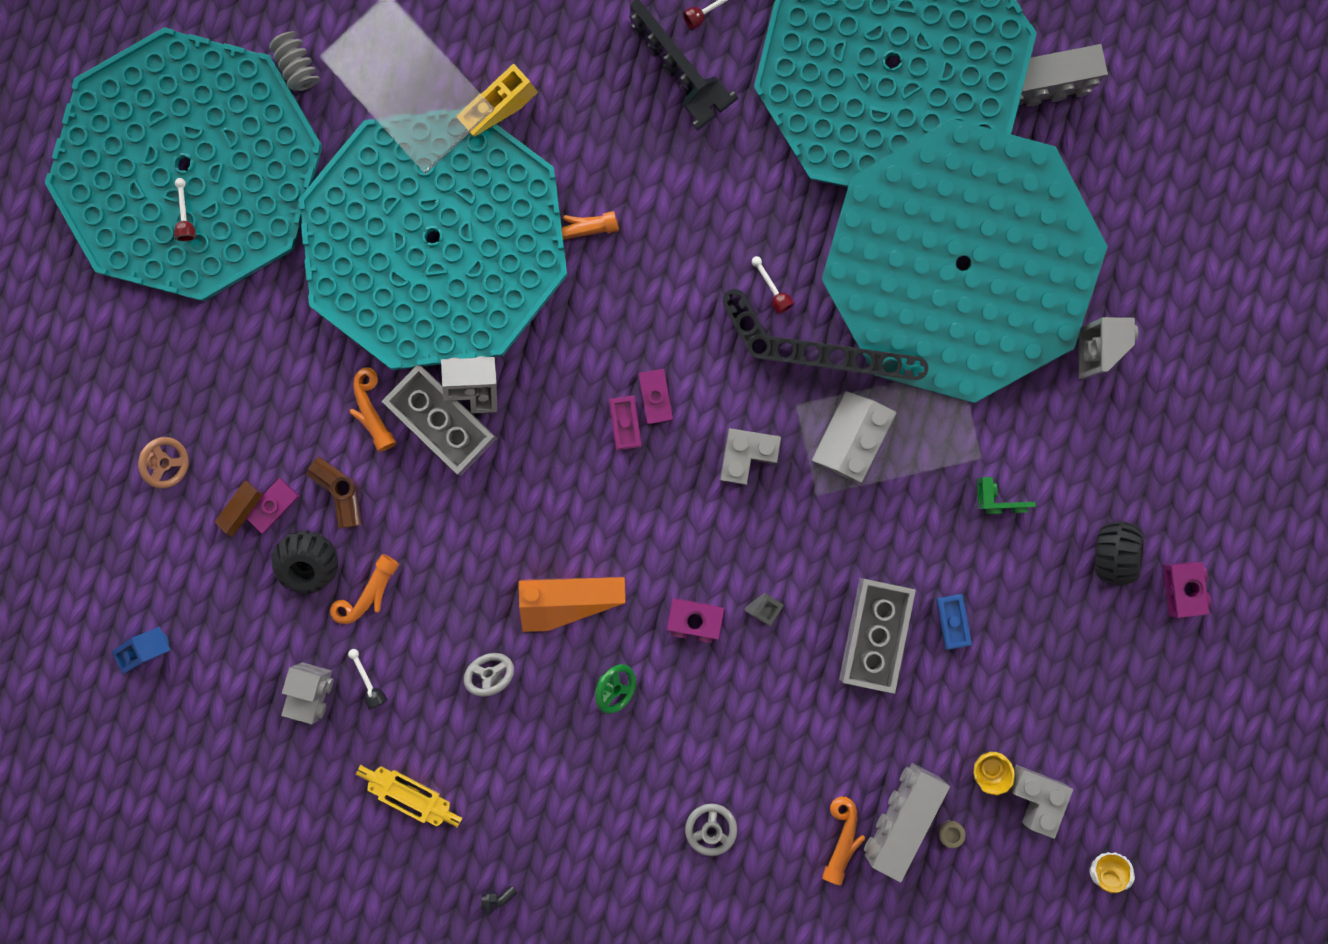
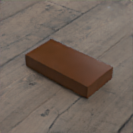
[214,480,263,537]

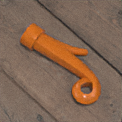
[562,211,619,240]
[350,367,397,452]
[330,554,399,624]
[822,796,865,885]

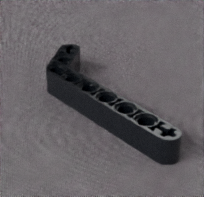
[723,289,928,380]

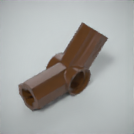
[306,456,362,529]

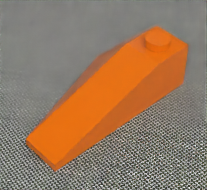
[519,577,626,632]

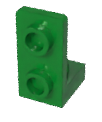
[977,477,1036,514]

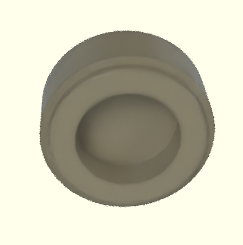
[938,820,965,848]

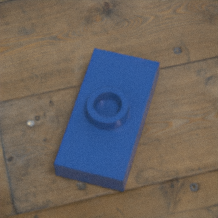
[936,594,972,650]

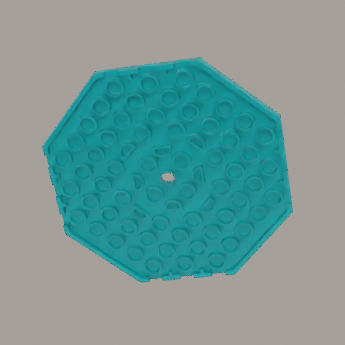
[754,0,1037,188]
[45,27,323,301]
[299,107,568,370]
[822,119,1108,403]

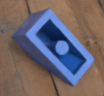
[112,627,170,675]

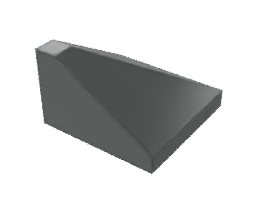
[744,592,784,626]

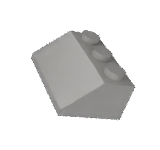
[1079,317,1138,380]
[811,391,896,484]

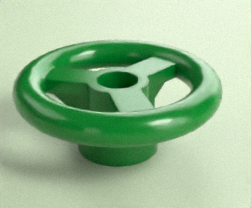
[595,664,636,714]

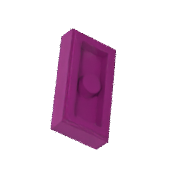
[639,369,673,425]
[609,395,642,451]
[246,478,300,534]

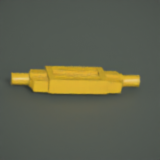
[355,765,462,828]

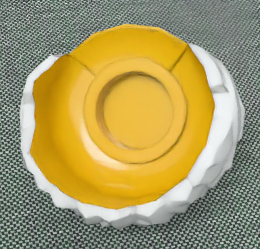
[1089,852,1135,894]

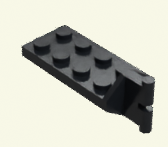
[629,0,739,131]

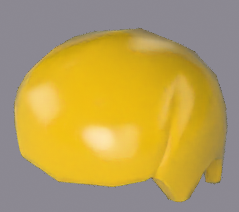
[973,751,1015,795]

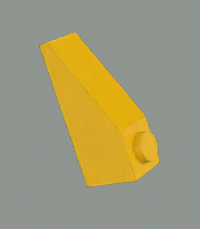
[457,64,538,137]

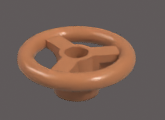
[138,437,189,489]

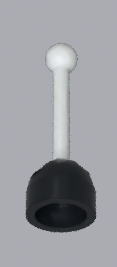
[348,649,388,710]

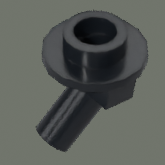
[481,886,517,916]

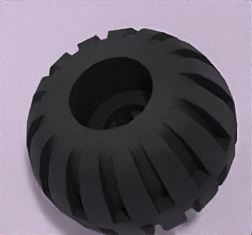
[1095,521,1144,586]
[272,530,338,594]

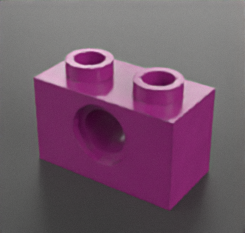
[1162,561,1211,618]
[667,598,724,643]

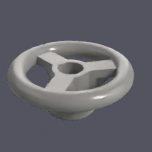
[464,653,514,697]
[685,804,737,856]

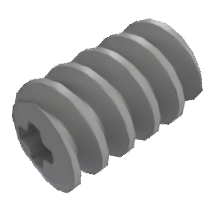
[269,31,321,91]

